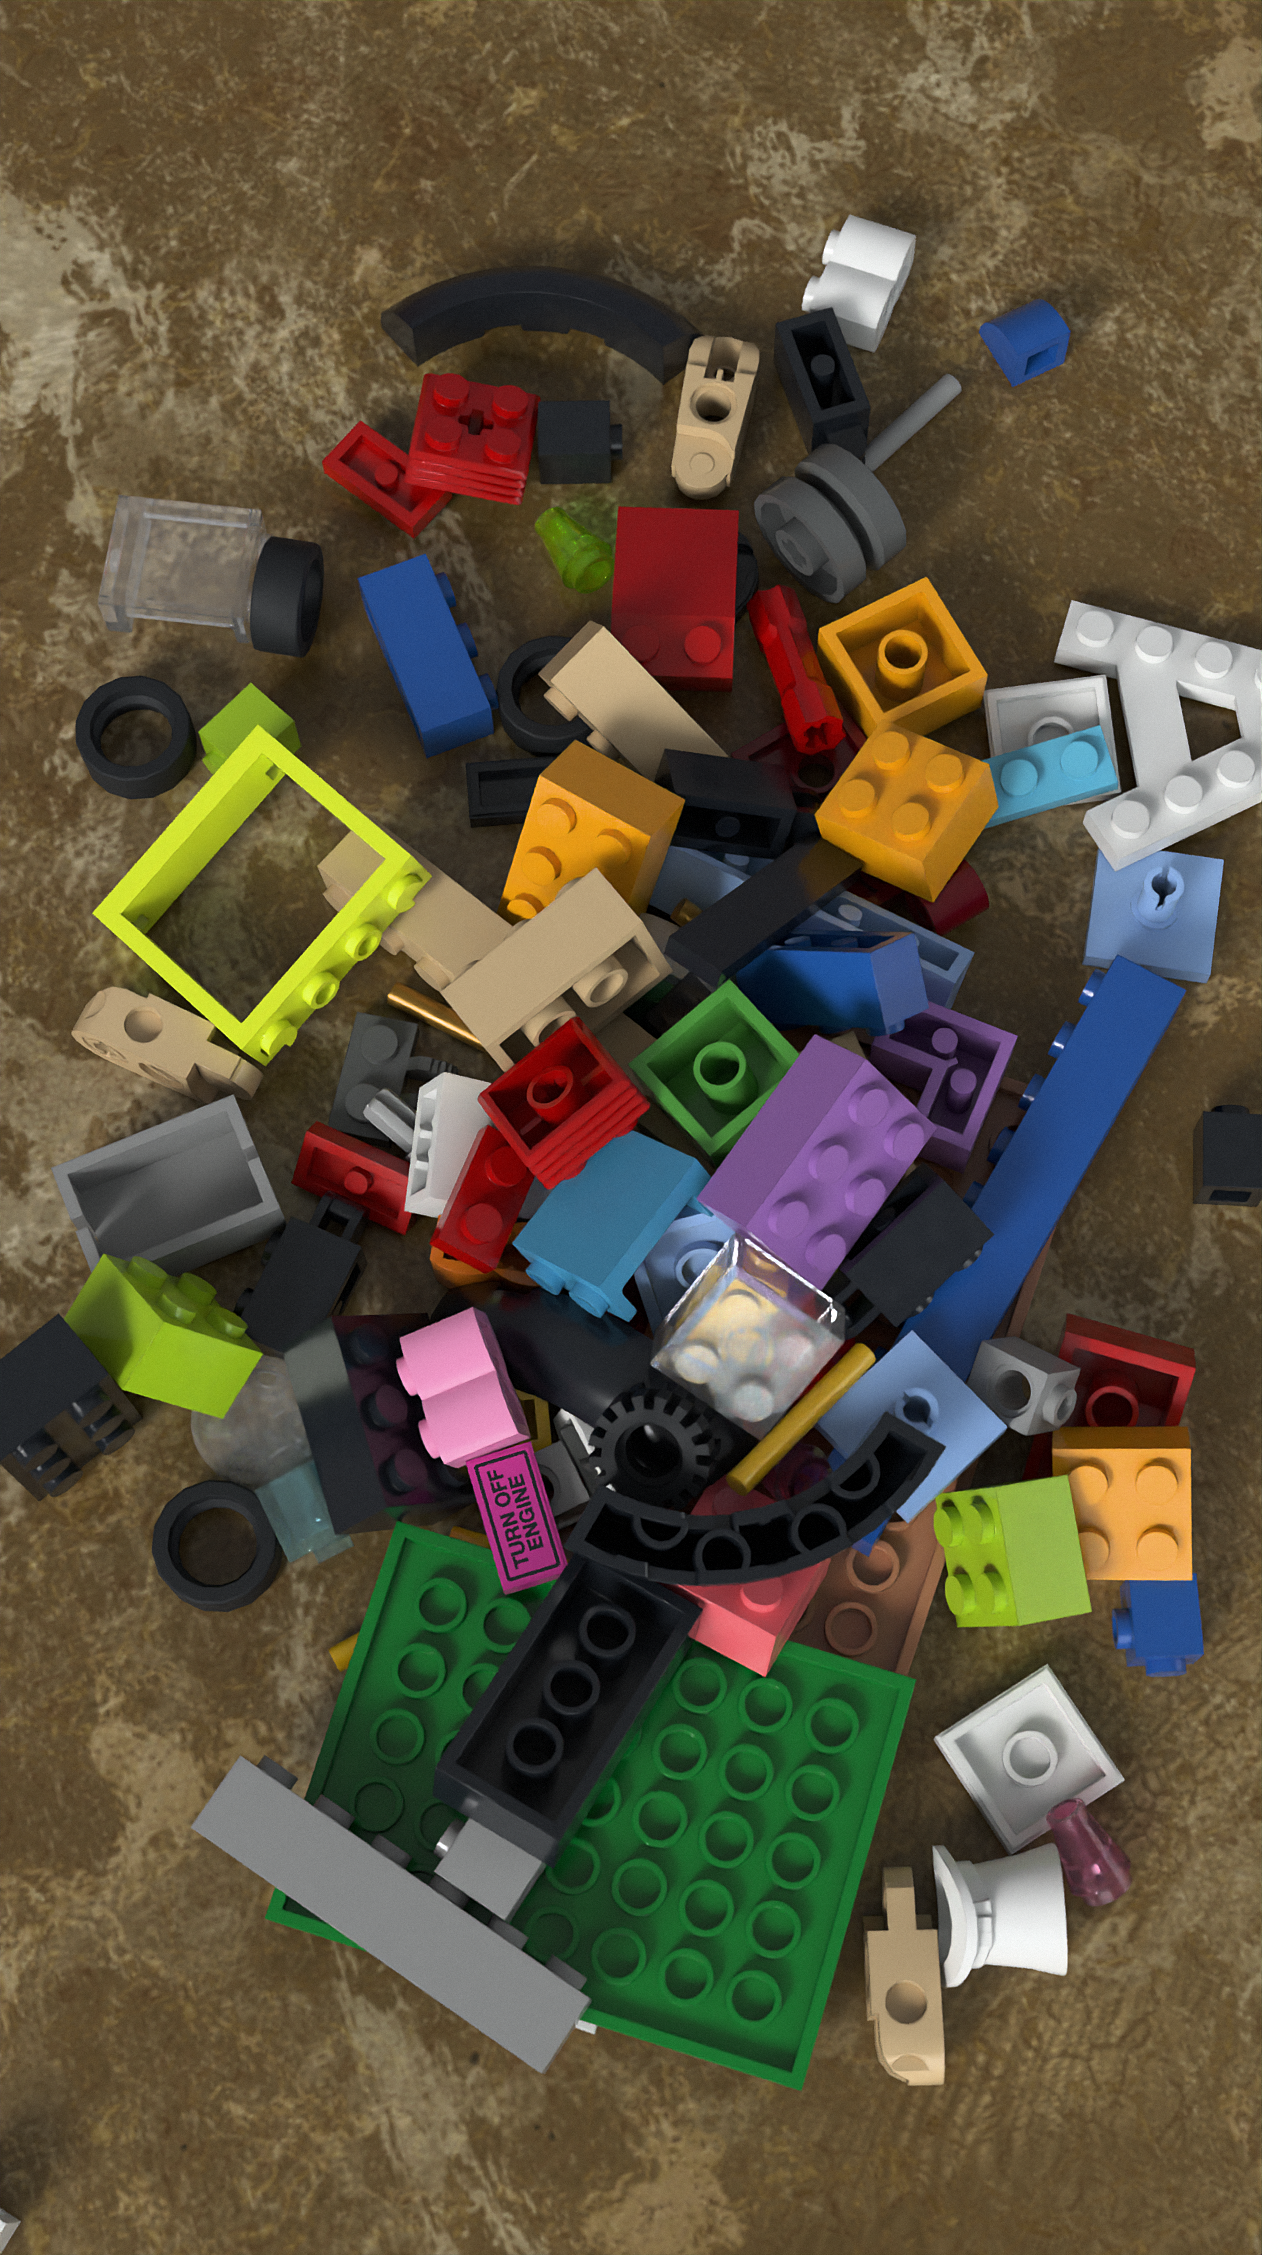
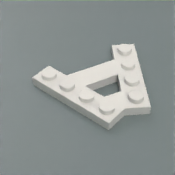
[1054,600,1262,872]

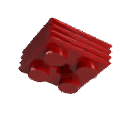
[405,373,541,505]
[477,1016,650,1190]

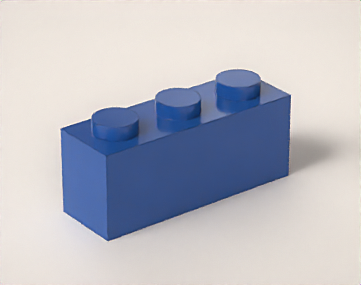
[358,554,499,759]
[735,929,929,1036]

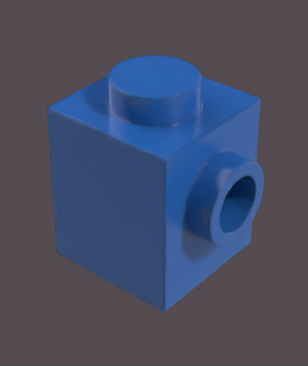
[1112,1573,1204,1677]

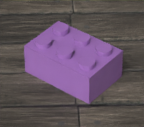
[696,1034,937,1292]

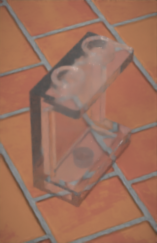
[98,495,275,644]

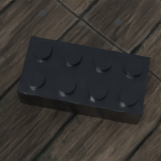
[432,1553,703,1869]

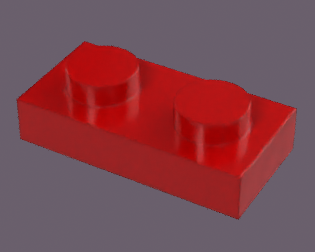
[322,420,453,539]
[291,1121,418,1235]
[429,1125,535,1274]

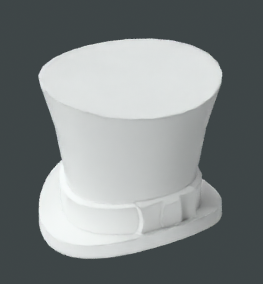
[932,1842,1067,1988]

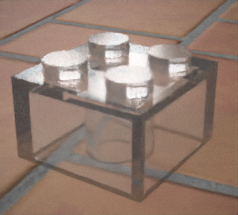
[650,1231,845,1441]

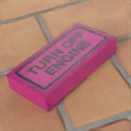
[465,1441,568,1595]

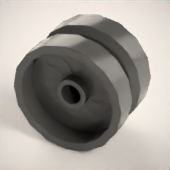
[754,444,906,603]

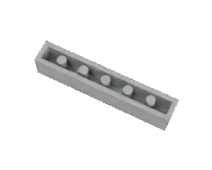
[191,1755,592,2074]

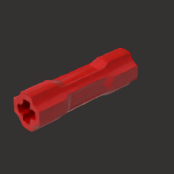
[746,584,846,756]

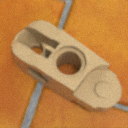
[672,335,760,500]
[71,987,264,1105]
[862,1866,945,2086]

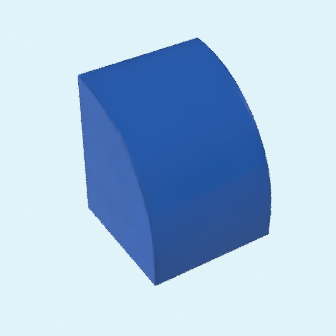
[979,299,1071,387]

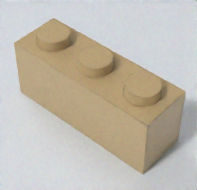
[538,621,730,782]

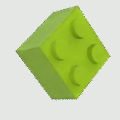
[64,1253,263,1419]
[933,1475,1092,1627]

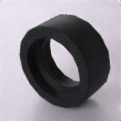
[250,536,324,658]
[496,635,593,757]
[75,676,197,800]
[152,1480,283,1612]

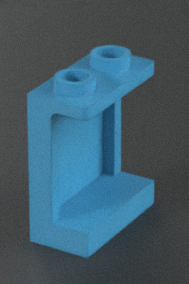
[512,1130,714,1322]

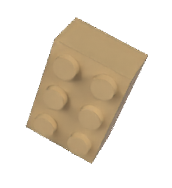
[440,867,673,1072]

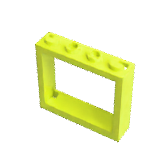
[92,725,432,1067]

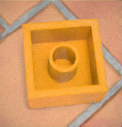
[816,577,988,739]
[815,719,999,903]
[1052,1426,1192,1580]

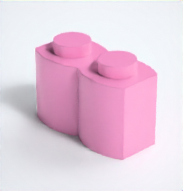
[396,1307,531,1468]

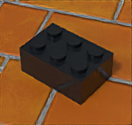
[0,1313,143,1502]
[281,1313,477,1536]

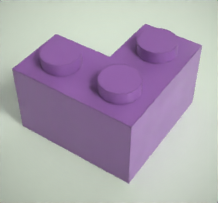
[869,1001,1018,1174]

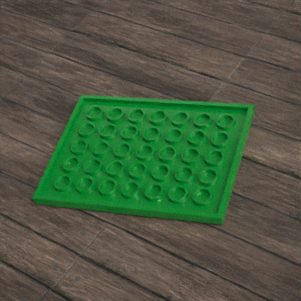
[265,1521,917,2091]

